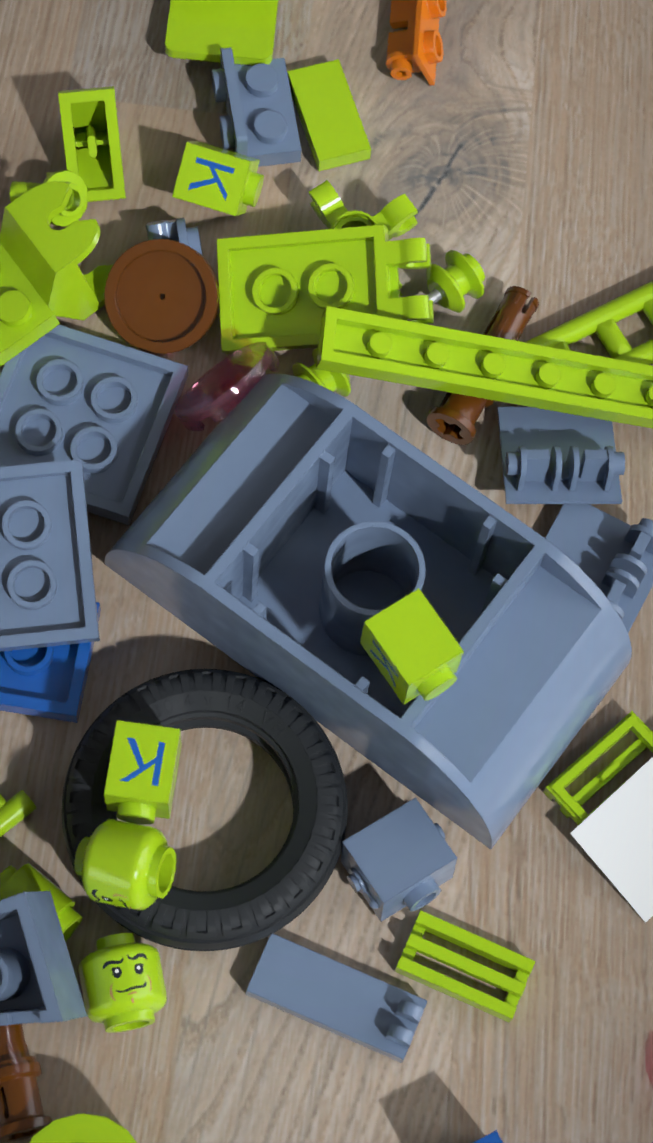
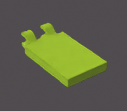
[217,224,434,355]

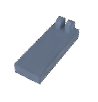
[246,934,428,1063]

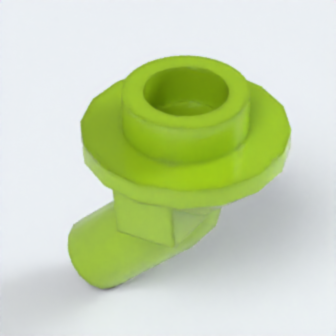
[10,170,89,227]

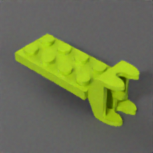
[0,181,114,367]

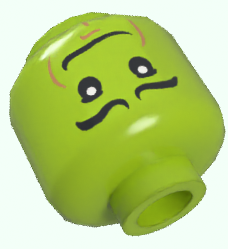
[75,819,176,910]
[78,933,167,1033]

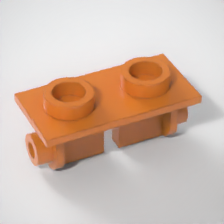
[386,0,446,86]

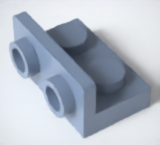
[211,47,302,167]

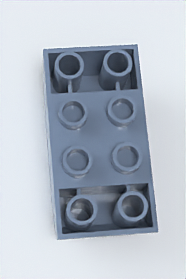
[105,373,632,850]

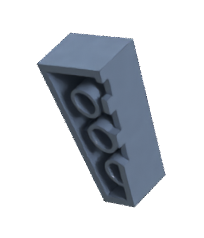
[0,891,87,1026]

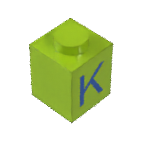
[172,141,264,216]
[360,588,464,705]
[104,720,182,825]

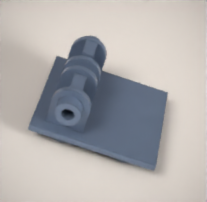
[497,407,625,504]
[545,504,653,633]

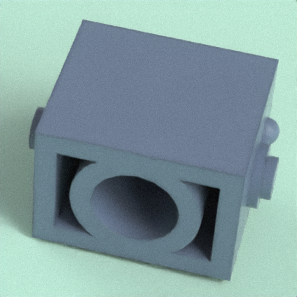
[341,797,457,922]

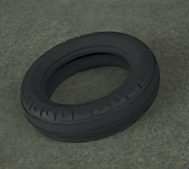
[61,669,348,951]

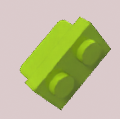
[165,0,278,66]

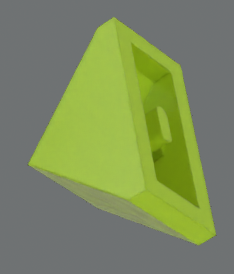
[58,86,126,202]

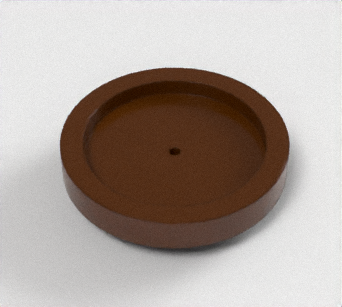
[104,239,219,354]

